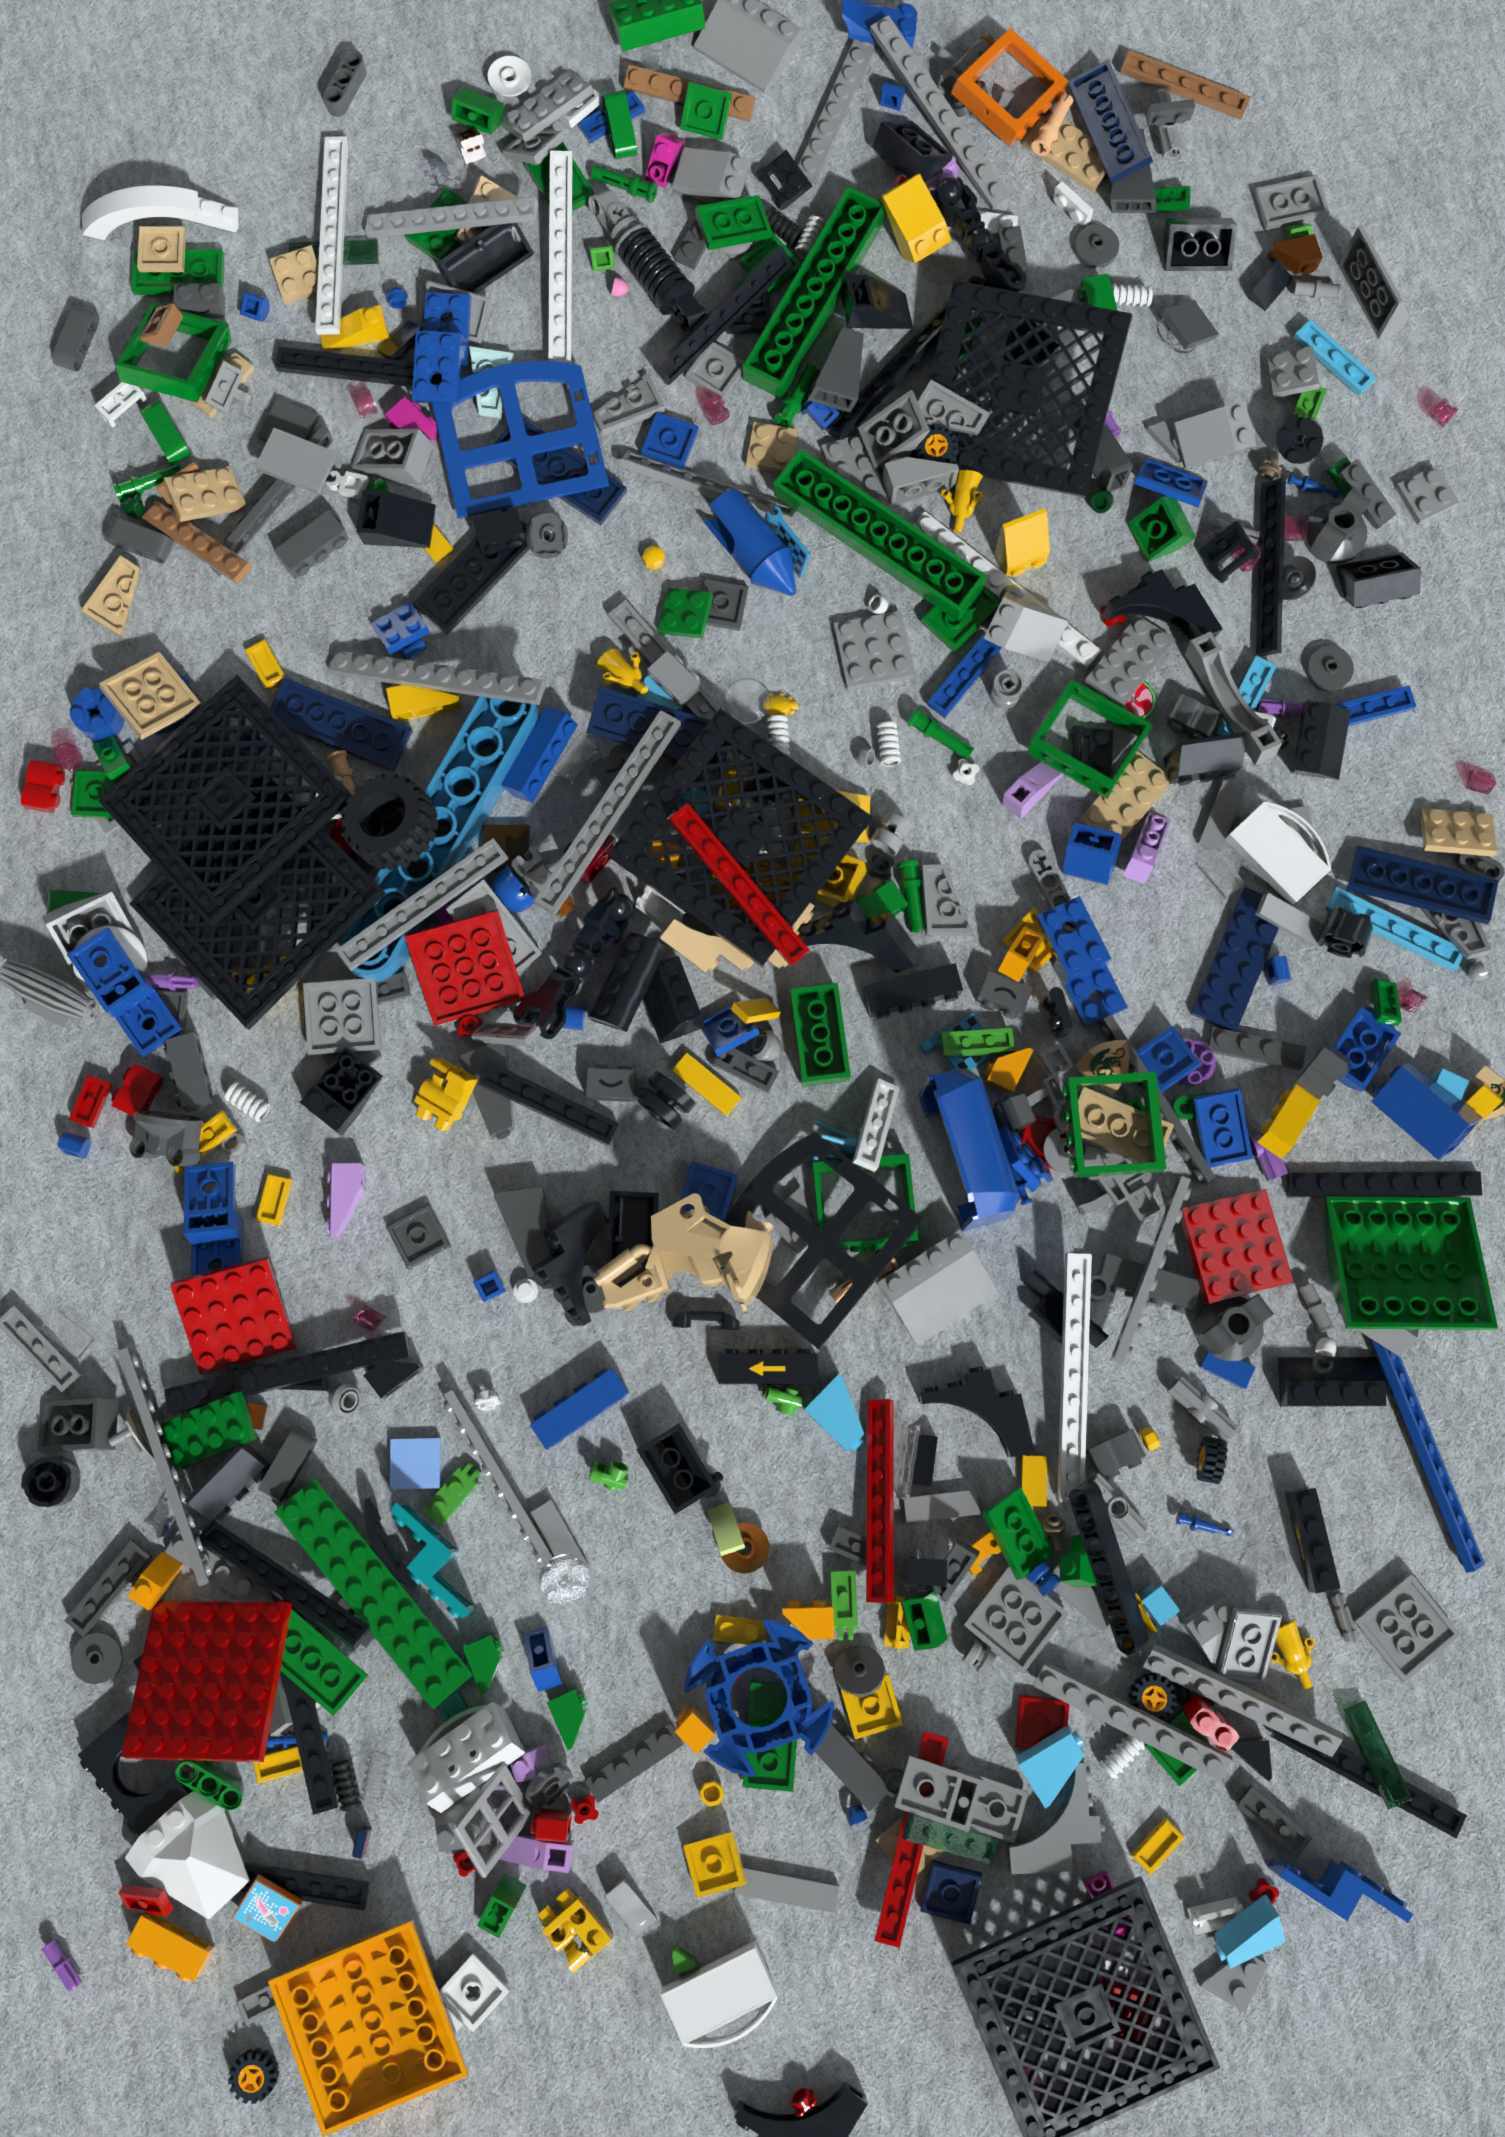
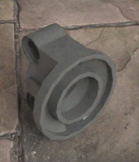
[1303,488,1372,564]
[129,1110,204,1167]
[1195,1294,1274,1361]

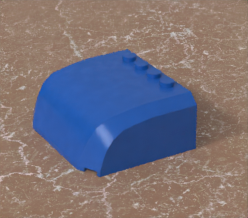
[918,1069,1020,1232]

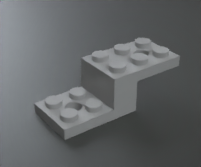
[894,1755,1029,1843]

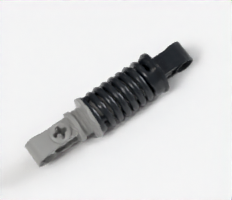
[588,189,706,332]

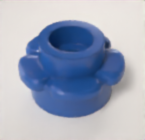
[386,288,408,309]

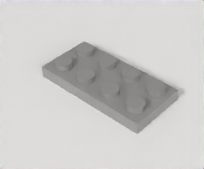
[500,72,594,143]
[821,434,893,511]
[1084,615,1175,706]
[445,879,542,973]

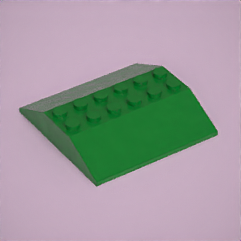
[1325,1196,1498,1330]

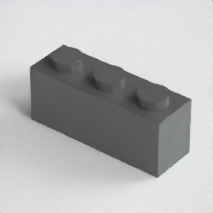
[274,510,349,579]
[164,1032,216,1112]

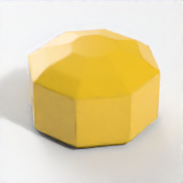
[642,545,665,570]
[1138,1426,1160,1451]
[699,1779,724,1807]

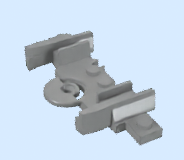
[1027,1043,1160,1222]

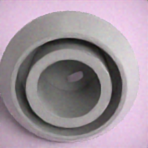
[751,1030,782,1061]
[328,1383,360,1416]

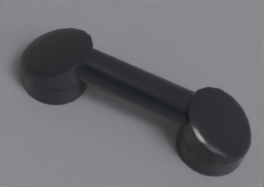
[671,1310,740,1330]

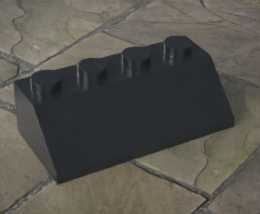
[1278,1357,1387,1407]

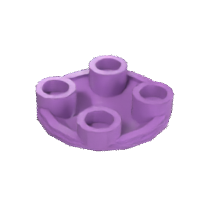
[1178,1039,1216,1086]

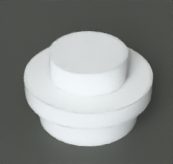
[514,1279,538,1303]

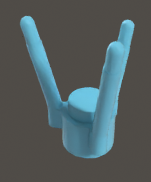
[810,1121,859,1160]

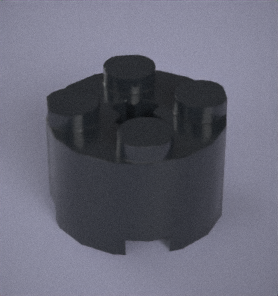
[1277,414,1324,464]
[1318,907,1373,958]
[21,1457,81,1507]

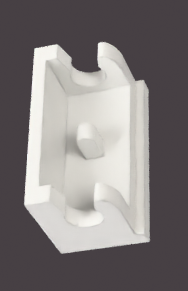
[94,382,147,428]
[635,885,687,929]

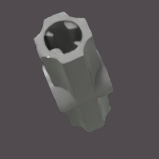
[1150,89,1183,160]
[1167,1376,1238,1440]
[1084,1472,1148,1541]

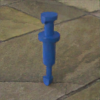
[1287,473,1340,498]
[1006,1154,1033,1206]
[1176,1512,1234,1536]
[267,1730,329,1748]

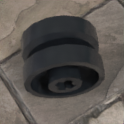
[634,1071,696,1130]

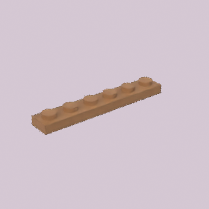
[1120,50,1251,120]
[623,65,756,122]
[142,501,252,585]

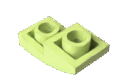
[707,1502,745,1556]

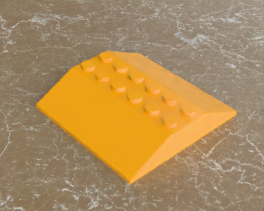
[268,1920,469,2137]

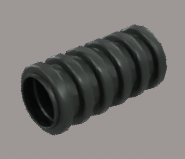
[766,207,803,247]
[330,1759,362,1811]

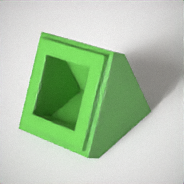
[1284,223,1312,240]
[590,245,615,271]
[672,1944,696,1975]

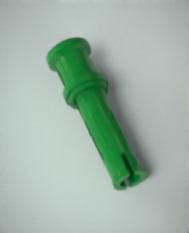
[591,165,658,203]
[774,364,820,428]
[112,462,181,503]
[907,708,974,760]
[897,860,925,933]

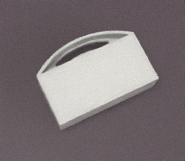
[1225,802,1331,906]
[408,1702,525,1813]
[661,1941,778,2048]

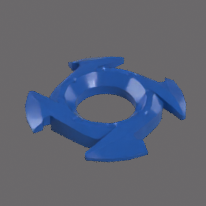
[683,1619,835,1777]

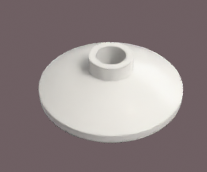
[488,56,531,97]

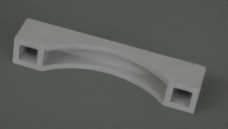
[1185,632,1282,765]

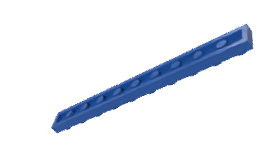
[1371,1339,1485,1573]

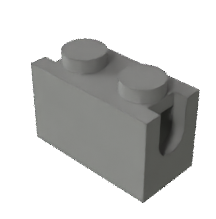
[647,651,700,709]

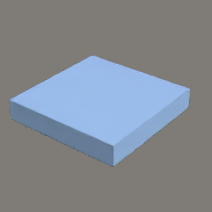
[390,1438,441,1489]

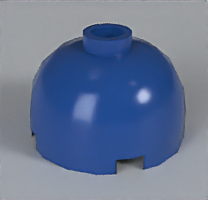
[492,865,535,913]

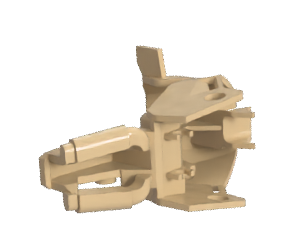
[593,1193,774,1312]

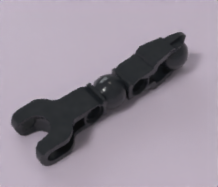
[929,176,1026,292]
[513,887,635,1039]

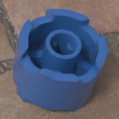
[69,688,125,742]

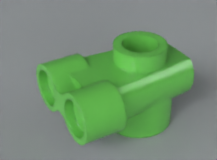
[762,1384,803,1416]
[588,1460,629,1491]

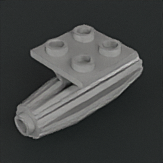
[0,960,97,1028]

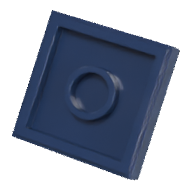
[920,1860,982,1925]

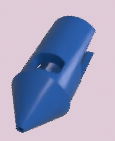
[704,488,796,596]

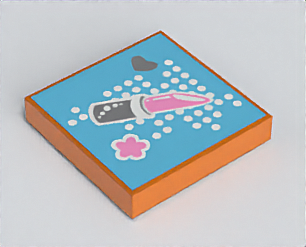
[231,1874,303,1944]

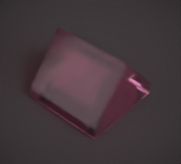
[1466,769,1496,795]

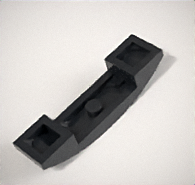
[364,1497,417,1589]

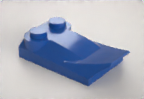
[842,0,917,49]
[1333,1006,1401,1092]

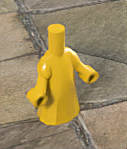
[941,470,984,533]
[597,648,648,695]
[1270,1619,1315,1689]

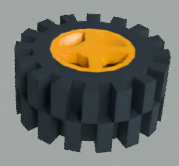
[916,425,959,463]
[1196,1436,1228,1484]
[1128,1673,1177,1720]
[228,2048,279,2104]

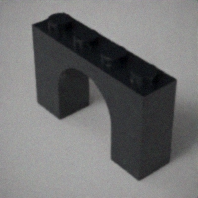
[78,1712,193,1836]

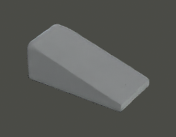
[604,1877,657,1936]

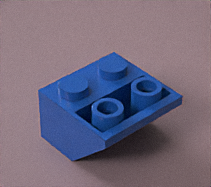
[1063,822,1122,885]

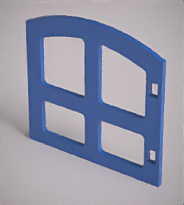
[432,361,609,519]

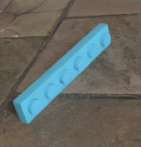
[1325,887,1463,972]

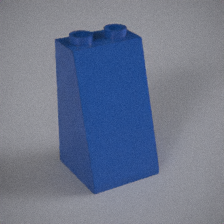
[1371,1063,1483,1160]

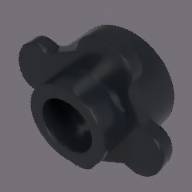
[869,855,894,880]

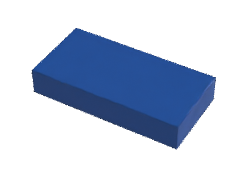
[1199,1352,1256,1389]

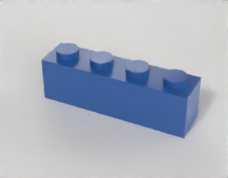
[501,706,578,803]
[530,1367,630,1450]

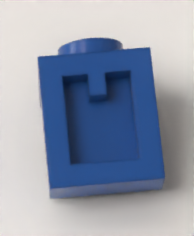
[800,398,840,430]

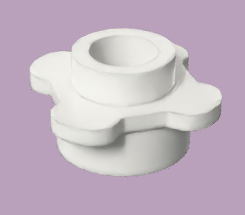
[953,759,980,785]
[474,1390,501,1411]

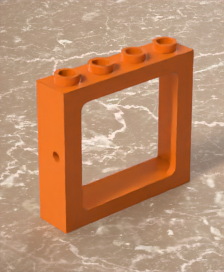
[951,28,1069,147]

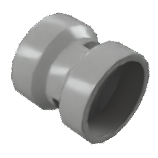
[962,1640,997,1676]

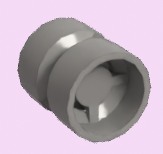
[990,669,1024,709]
[870,812,913,856]

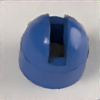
[846,1805,868,1827]

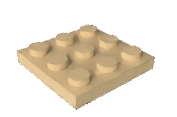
[99,652,201,740]

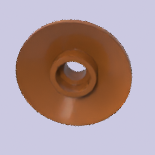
[721,1523,770,1574]

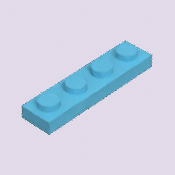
[1293,319,1377,396]
[1215,656,1277,736]

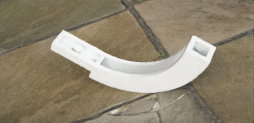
[82,186,239,240]

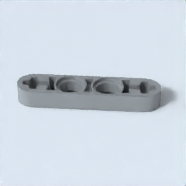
[1027,850,1075,933]

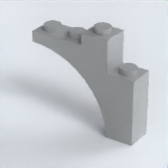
[1006,1759,1105,1874]

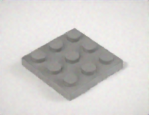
[833,611,915,690]
[303,978,381,1056]
[963,1565,1069,1674]
[1353,1573,1461,1683]

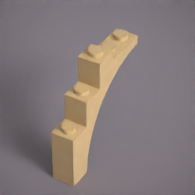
[658,903,815,973]

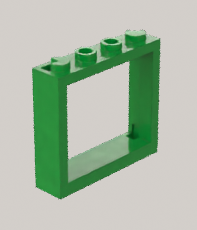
[115,303,232,403]
[1027,679,1153,799]
[1062,1072,1167,1178]
[812,1153,918,1253]

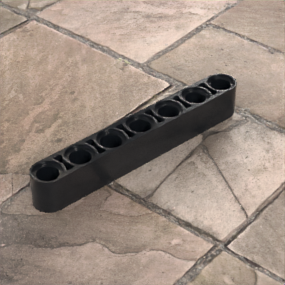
[1069,1480,1148,1655]

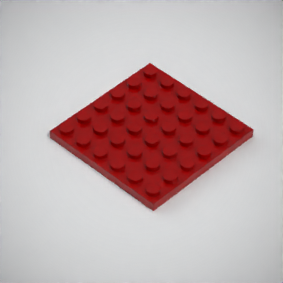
[121,1601,292,1762]

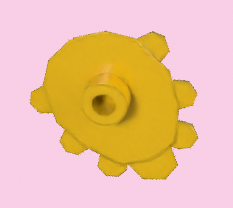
[763,693,799,717]

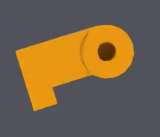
[969,1532,1001,1576]

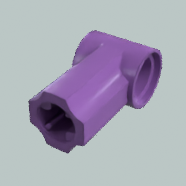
[1249,1133,1288,1181]

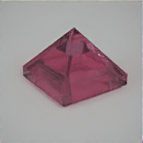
[1399,989,1428,1013]
[353,1306,386,1332]

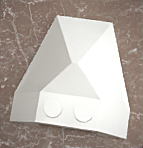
[125,1783,250,1919]

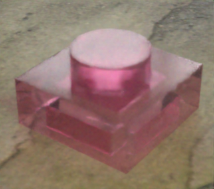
[1284,515,1309,541]

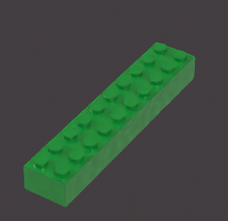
[743,186,886,399]
[773,449,987,622]
[274,1479,473,1710]

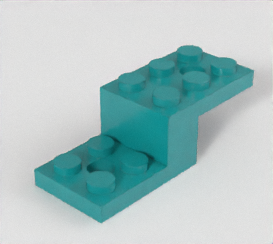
[390,1501,476,1619]

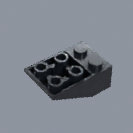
[840,274,913,329]
[356,490,436,548]
[299,1047,383,1136]

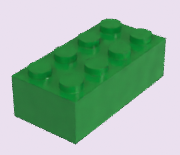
[607,0,706,52]
[790,983,851,1087]

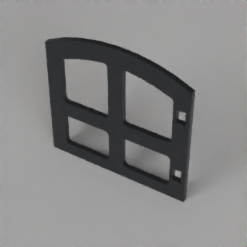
[721,1132,924,1350]

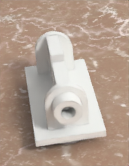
[1187,1897,1244,1935]

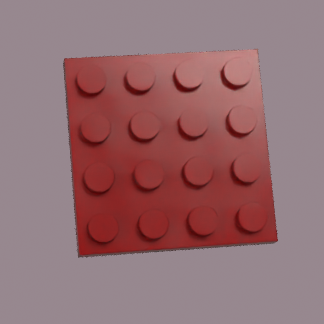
[405,909,525,1026]
[1181,1189,1294,1305]
[170,1257,297,1375]

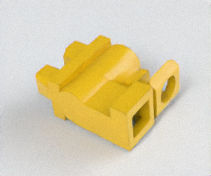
[414,1057,478,1131]
[537,1888,614,1973]

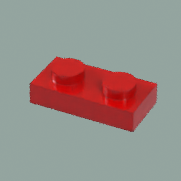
[69,1075,112,1129]
[118,1885,174,1917]

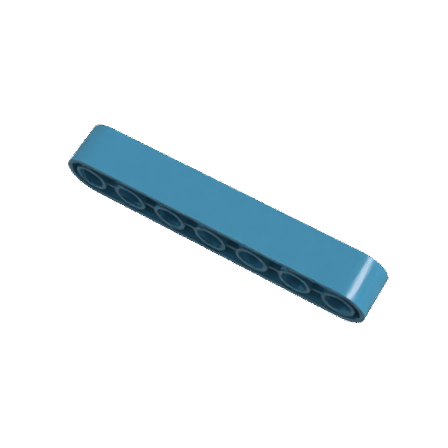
[340,697,540,982]

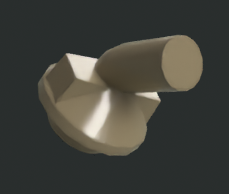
[1259,451,1282,480]
[1041,1515,1066,1552]

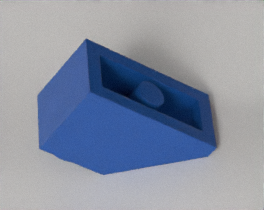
[524,1627,562,1692]

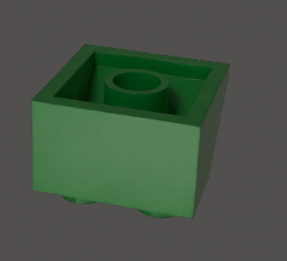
[1128,497,1196,562]

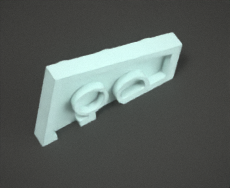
[469,346,514,419]

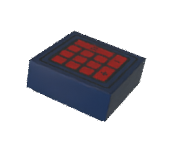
[352,1826,372,1859]

